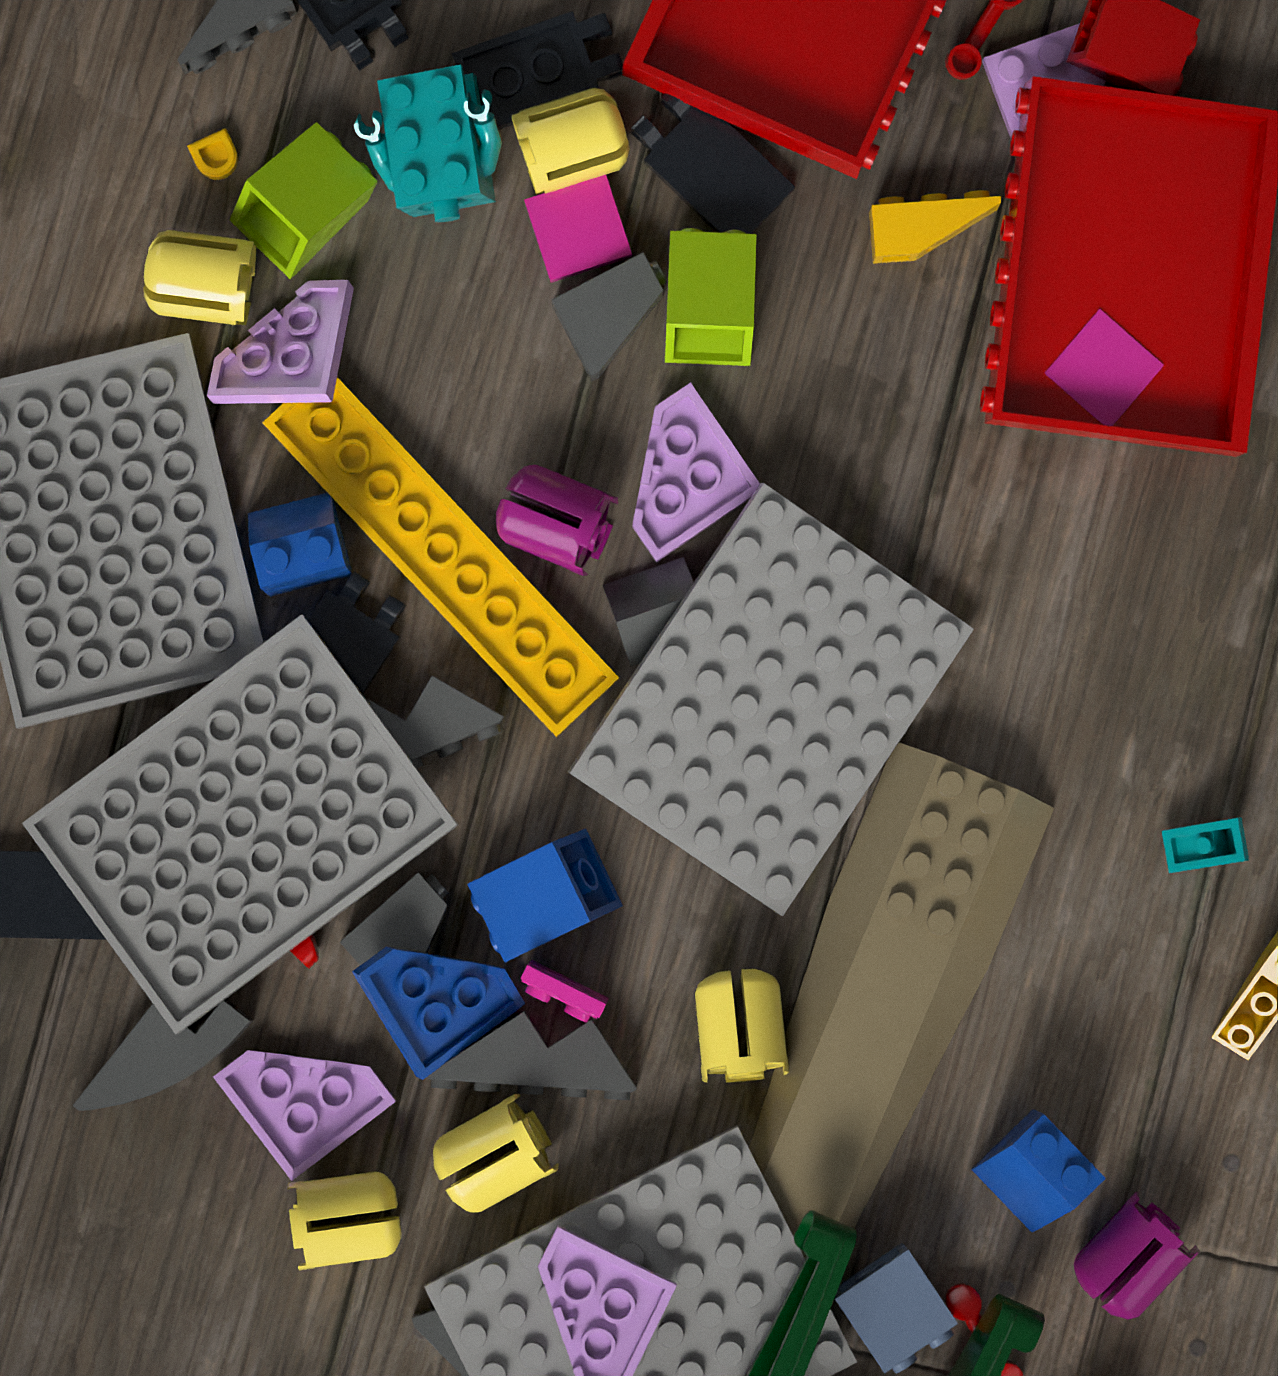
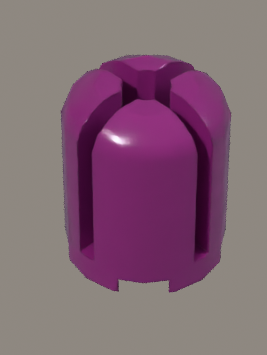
[496,465,619,576]
[1074,1192,1200,1320]

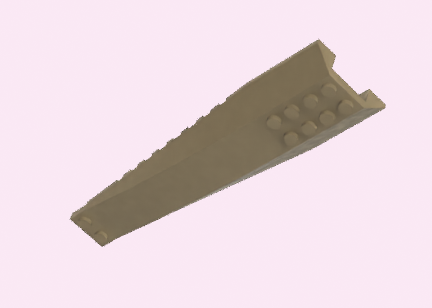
[749,743,1054,1259]

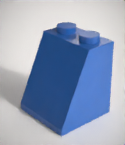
[248,493,352,597]
[467,828,623,962]
[971,1109,1106,1233]

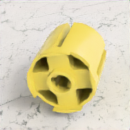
[512,88,630,195]
[143,230,256,325]
[695,969,789,1083]
[433,1094,559,1213]
[287,1172,401,1270]

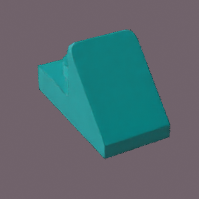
[1162,817,1249,873]

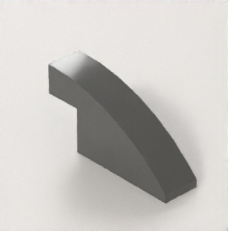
[73,999,254,1111]

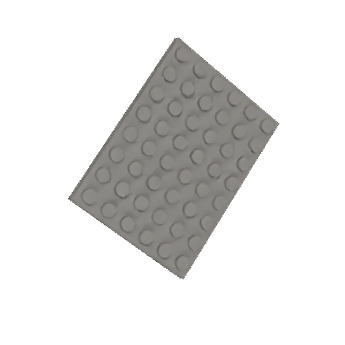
[0,333,264,729]
[568,483,974,916]
[22,614,459,1034]
[424,1125,857,1376]

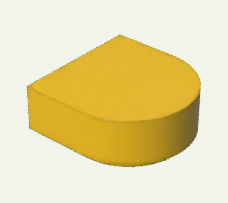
[187,128,238,180]

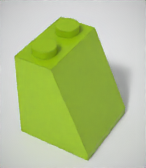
[229,122,378,279]
[665,228,757,366]

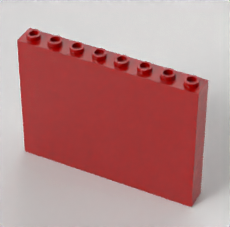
[622,0,947,179]
[980,76,1278,457]

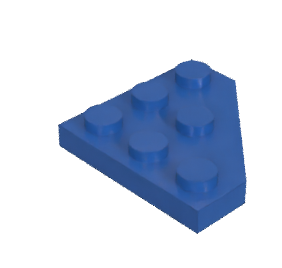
[352,946,525,1080]

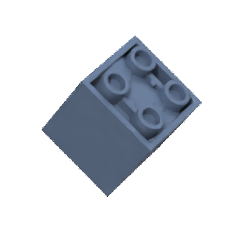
[835,1243,958,1374]

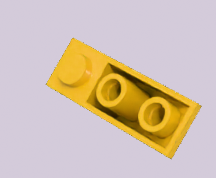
[869,190,1001,264]
[1211,931,1278,1060]

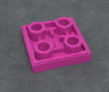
[524,175,632,283]
[1045,309,1164,426]
[520,960,609,1022]

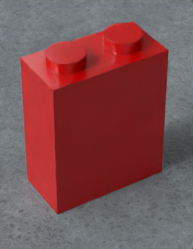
[1066,0,1200,96]

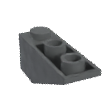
[177,0,297,74]

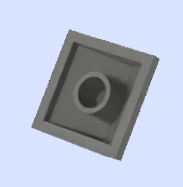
[602,557,694,667]

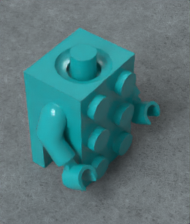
[354,64,502,222]

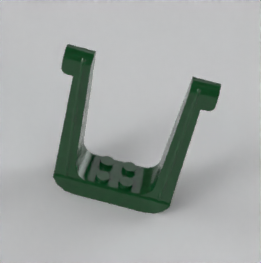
[746,1210,1045,1376]

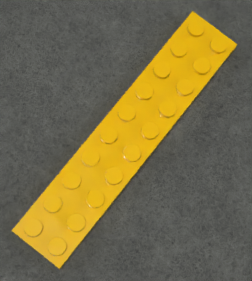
[262,377,619,738]

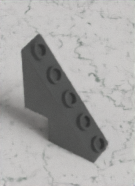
[368,676,505,769]
[427,1011,637,1100]

